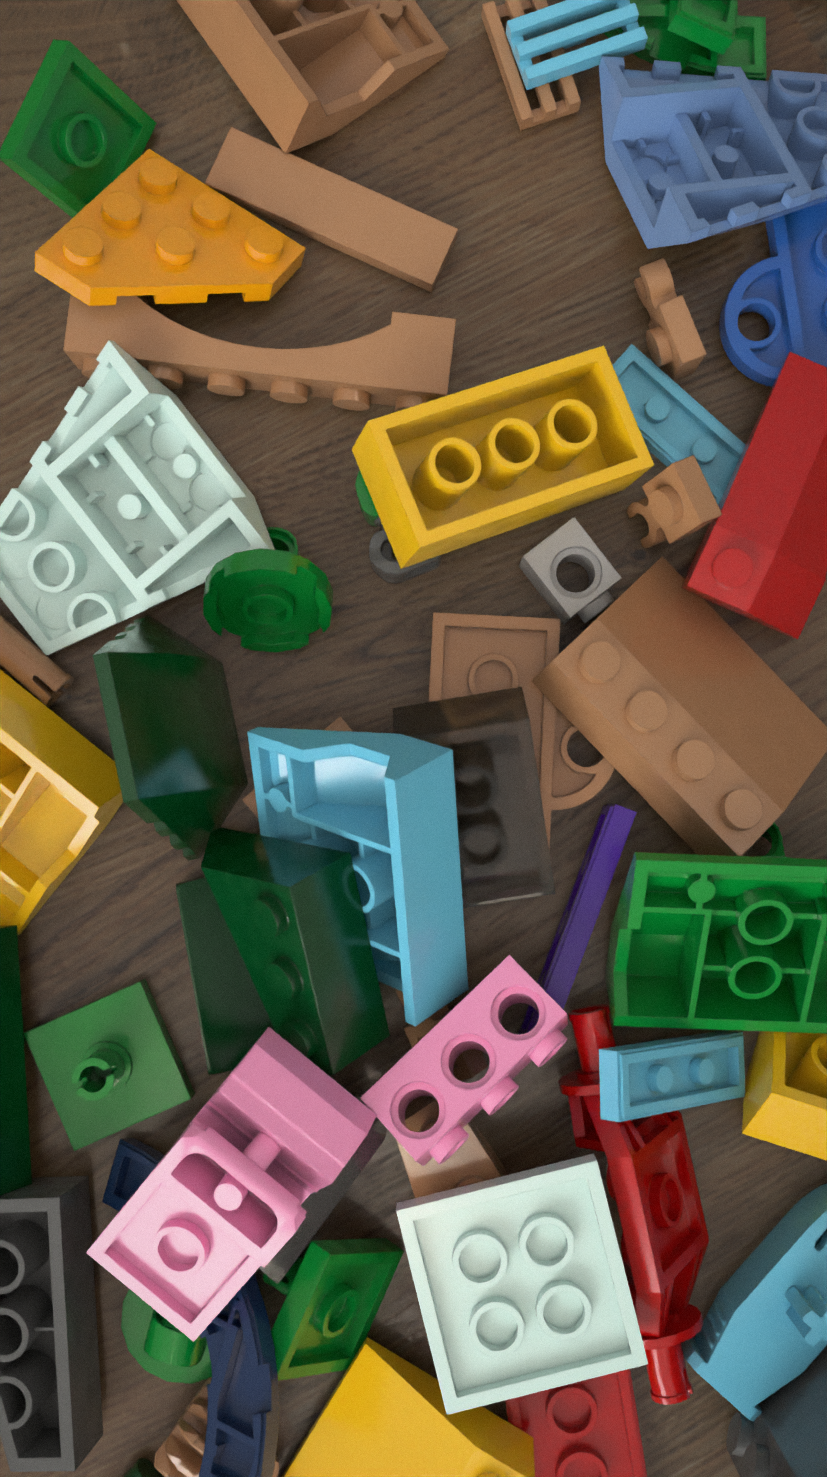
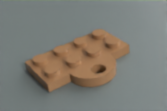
[426,612,614,874]

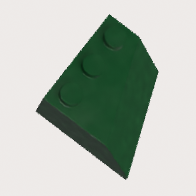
[201,827,390,1075]

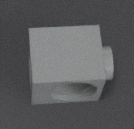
[519,517,621,625]

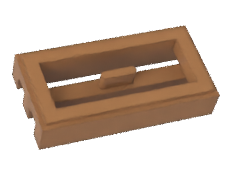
[481,0,581,131]

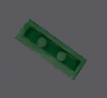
[176,877,273,1075]

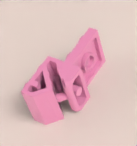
[86,1027,377,1342]

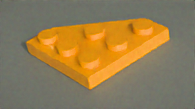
[35,149,306,306]

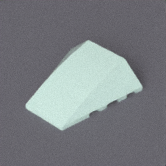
[0,340,275,656]

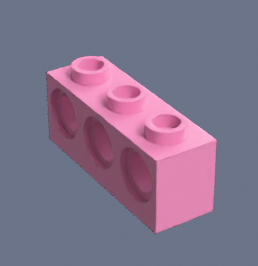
[360,955,568,1166]

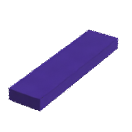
[518,803,637,1034]

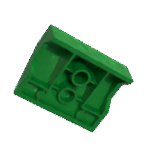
[605,852,827,1034]

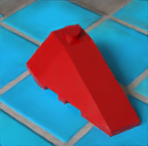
[681,352,827,639]

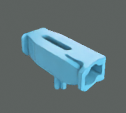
[681,1184,827,1422]

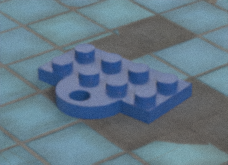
[719,201,827,387]

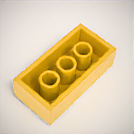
[352,346,654,569]

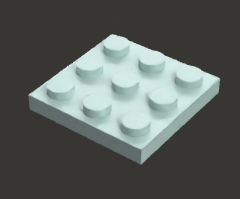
[396,1153,648,1415]

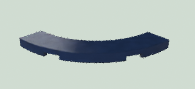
[102,1138,279,1477]

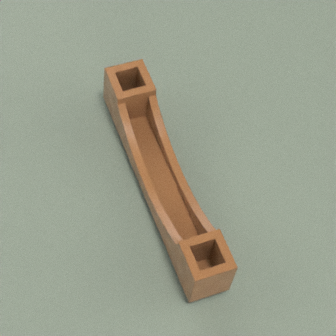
[63,294,456,412]

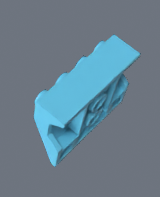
[247,727,468,1027]

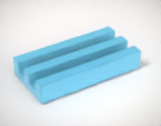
[506,0,648,90]

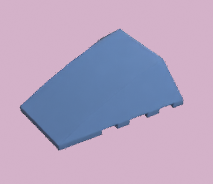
[599,56,827,249]

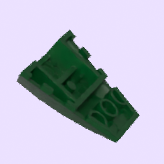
[93,615,248,861]

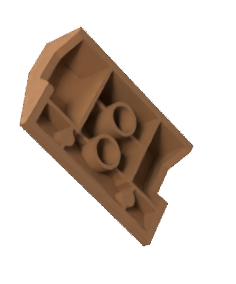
[177,0,449,154]
[531,556,827,856]

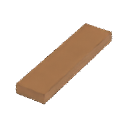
[205,127,458,293]

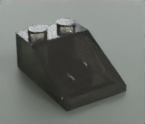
[393,687,556,908]

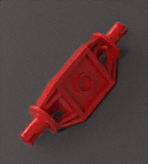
[558,1004,709,1405]

